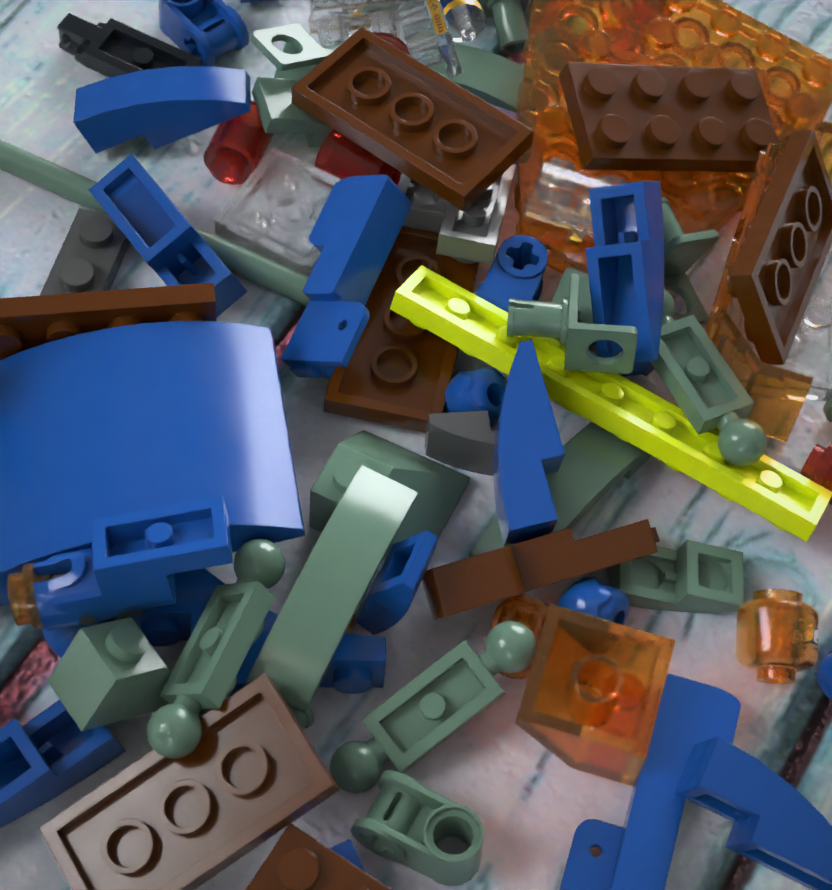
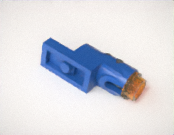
[7,496,233,631]

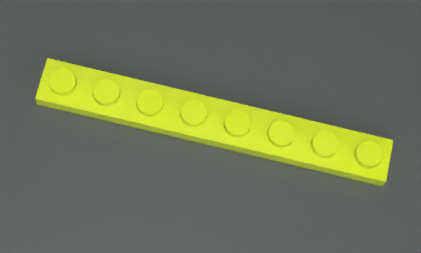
[390,265,832,542]

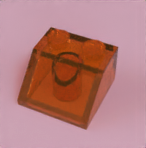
[515,604,675,787]

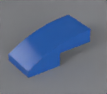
[355,530,438,635]

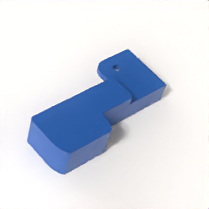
[281,175,412,378]
[559,674,741,890]

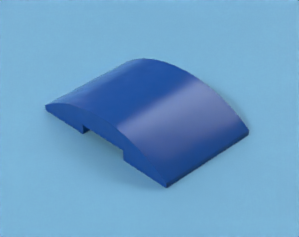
[0,321,305,606]

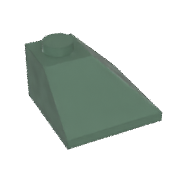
[309,430,470,561]

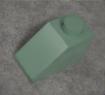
[47,617,171,732]

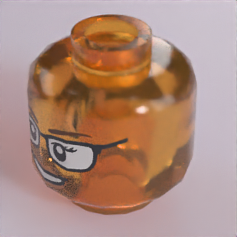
[736,589,818,684]

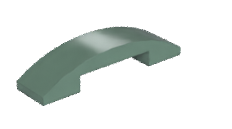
[469,422,652,557]
[245,465,419,715]

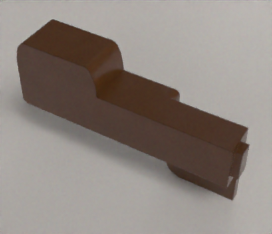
[422,519,660,620]

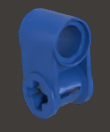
[158,0,249,66]
[475,235,548,312]

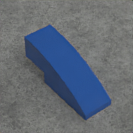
[73,66,251,153]
[89,153,248,317]
[586,181,664,362]
[493,340,565,546]
[0,699,125,828]
[675,736,832,890]

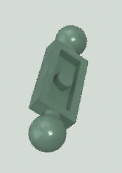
[650,288,767,466]
[147,539,285,759]
[330,621,537,793]

